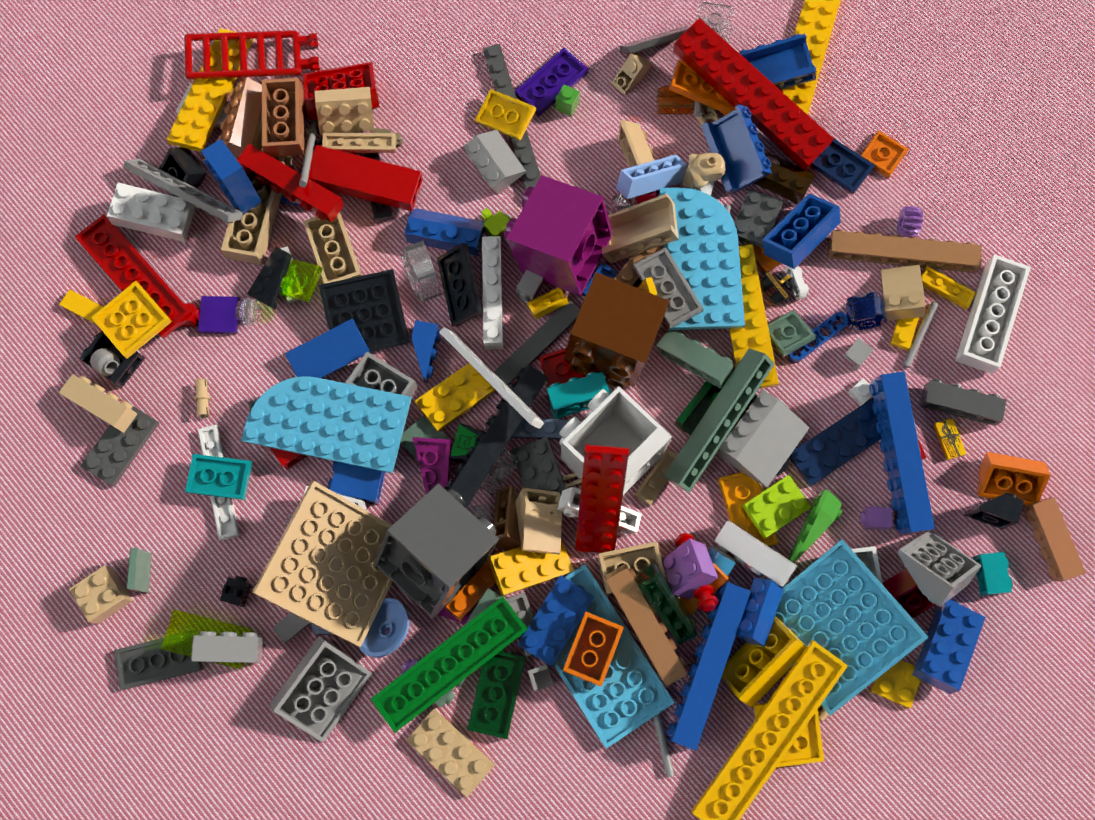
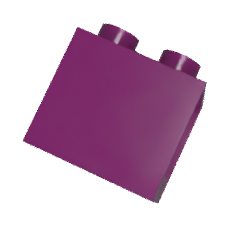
[504,175,613,297]

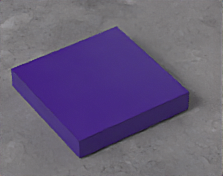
[198,296,240,334]

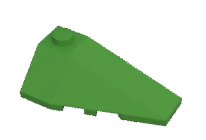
[788,489,842,563]

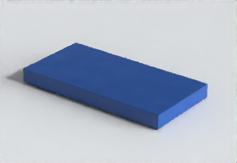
[285,319,370,378]

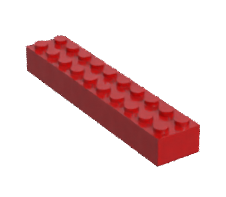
[673,17,834,171]

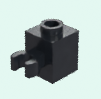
[220,575,252,608]

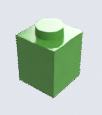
[556,84,580,116]

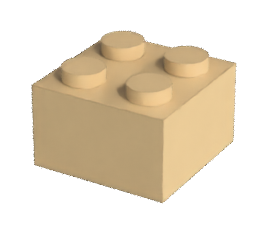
[69,566,133,624]

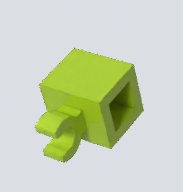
[481,207,511,240]

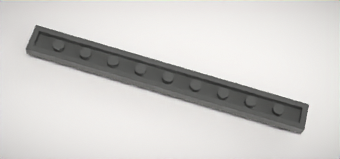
[483,44,541,190]

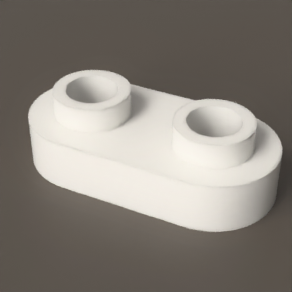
[785,266,809,300]

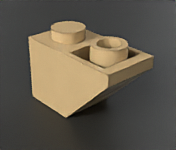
[611,53,652,95]

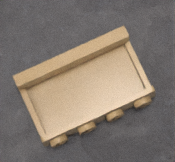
[602,194,679,264]

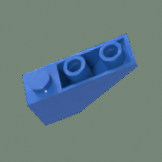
[411,320,441,383]

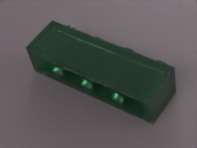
[637,563,697,645]

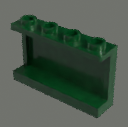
[674,381,758,444]

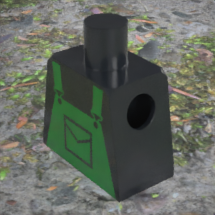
[450,423,480,463]

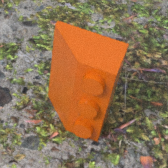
[978,451,1051,505]

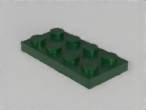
[467,651,526,739]

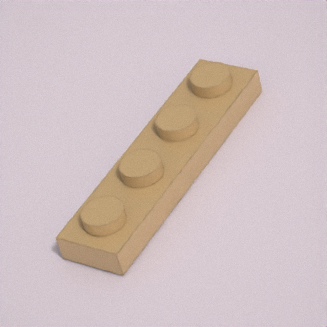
[322,133,396,153]

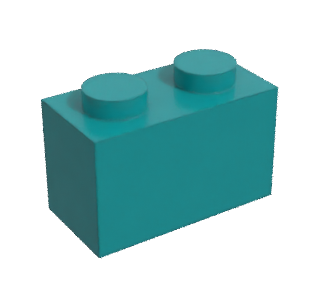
[973,552,1013,596]

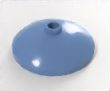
[359,598,410,658]

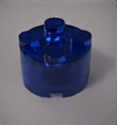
[845,292,887,330]

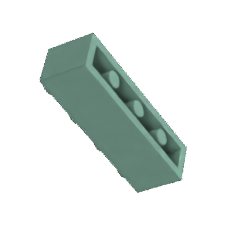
[656,330,734,389]

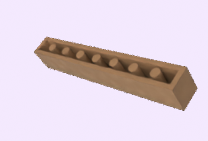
[827,230,982,273]

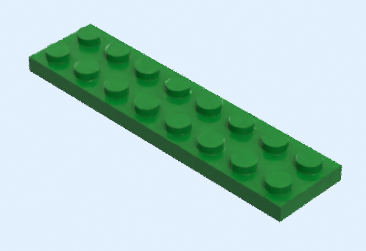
[371,596,528,733]

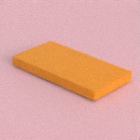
[717,472,779,547]

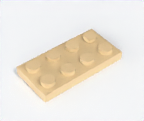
[406,708,495,797]

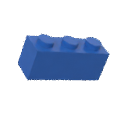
[736,577,783,647]

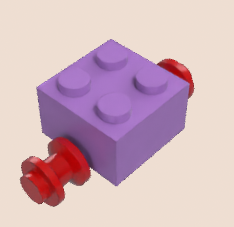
[662,533,718,611]

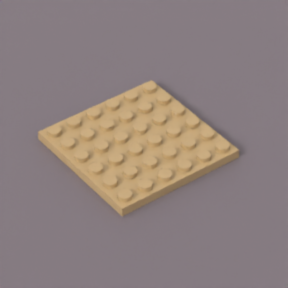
[252,481,393,647]

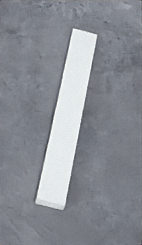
[439,327,544,429]

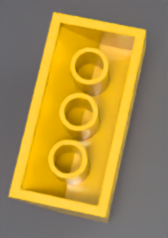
[721,616,807,708]

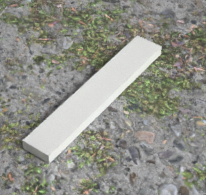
[198,424,240,541]

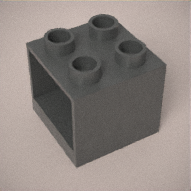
[374,484,499,619]

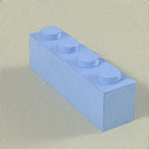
[616,155,688,199]

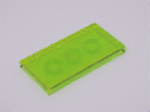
[161,609,253,669]

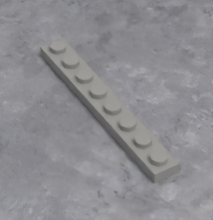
[124,159,243,223]

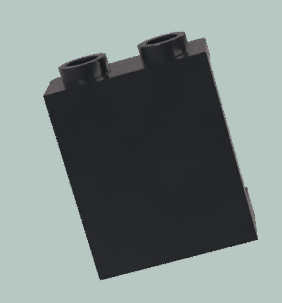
[80,331,145,388]

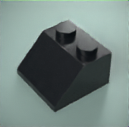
[159,147,207,197]
[964,493,1024,529]

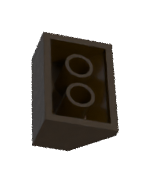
[753,152,815,204]

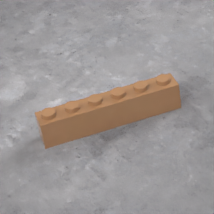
[604,564,687,686]

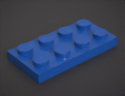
[517,575,595,667]

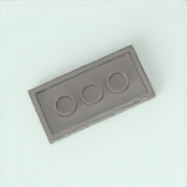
[633,247,704,329]

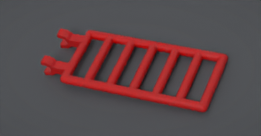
[184,30,320,79]

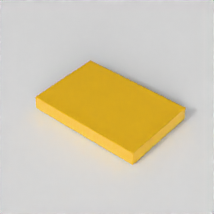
[474,89,536,141]

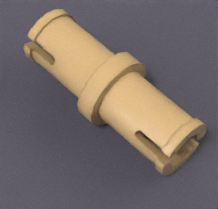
[194,379,210,418]

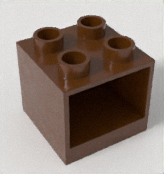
[564,272,670,390]

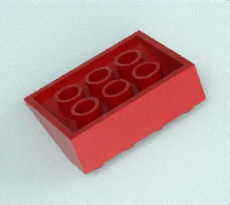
[303,62,380,120]

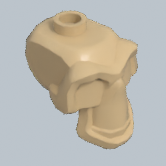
[682,153,725,189]

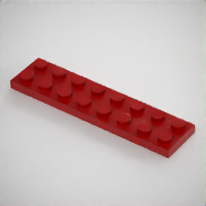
[75,214,192,338]
[575,445,629,553]

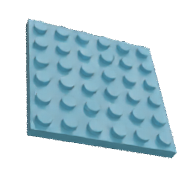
[775,539,929,716]

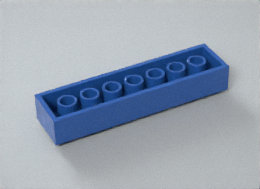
[869,371,935,534]
[666,582,751,751]

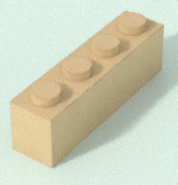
[59,374,137,433]

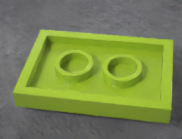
[742,475,811,539]

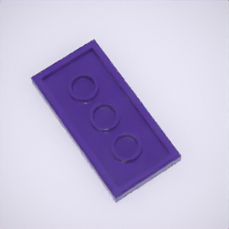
[514,48,589,116]

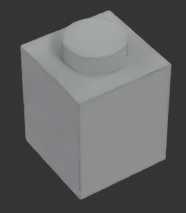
[516,270,543,302]

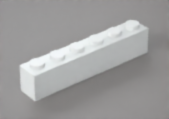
[482,236,503,350]

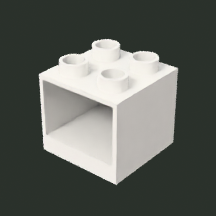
[559,387,672,495]

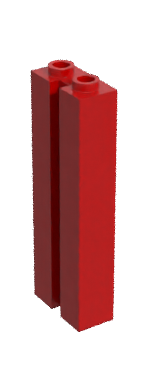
[308,145,423,212]

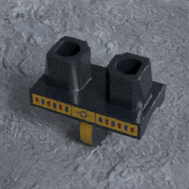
[760,271,793,305]

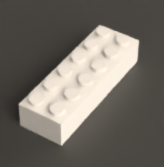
[955,254,1031,374]

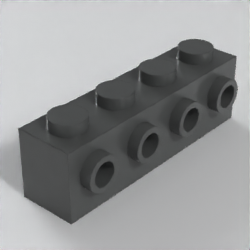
[920,379,1007,426]

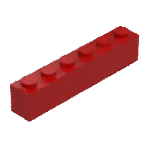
[237,144,344,223]

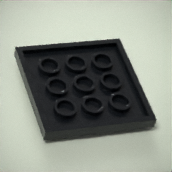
[319,269,410,352]

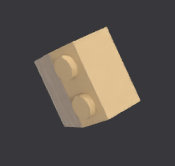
[881,265,925,321]

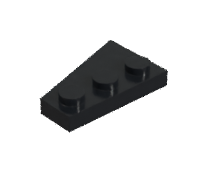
[247,247,292,310]

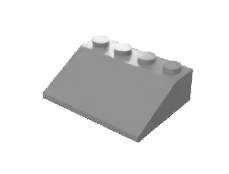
[718,390,809,488]
[897,530,982,607]
[270,635,372,743]

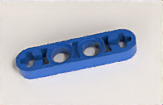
[787,312,849,363]

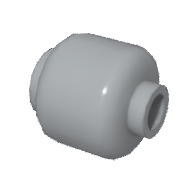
[90,348,121,376]

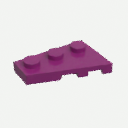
[412,437,452,494]

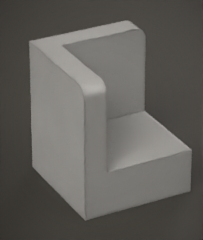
[845,338,874,371]
[528,665,553,691]

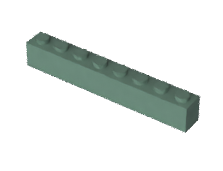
[664,348,775,493]

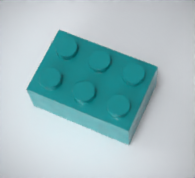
[547,371,610,419]

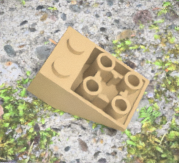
[515,487,562,555]

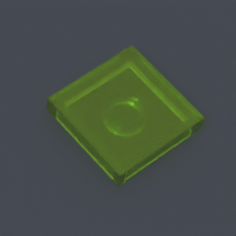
[280,259,323,303]

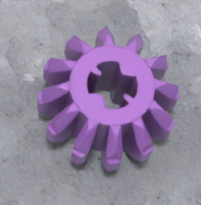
[897,206,923,237]

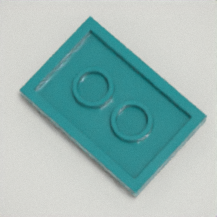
[185,454,253,500]

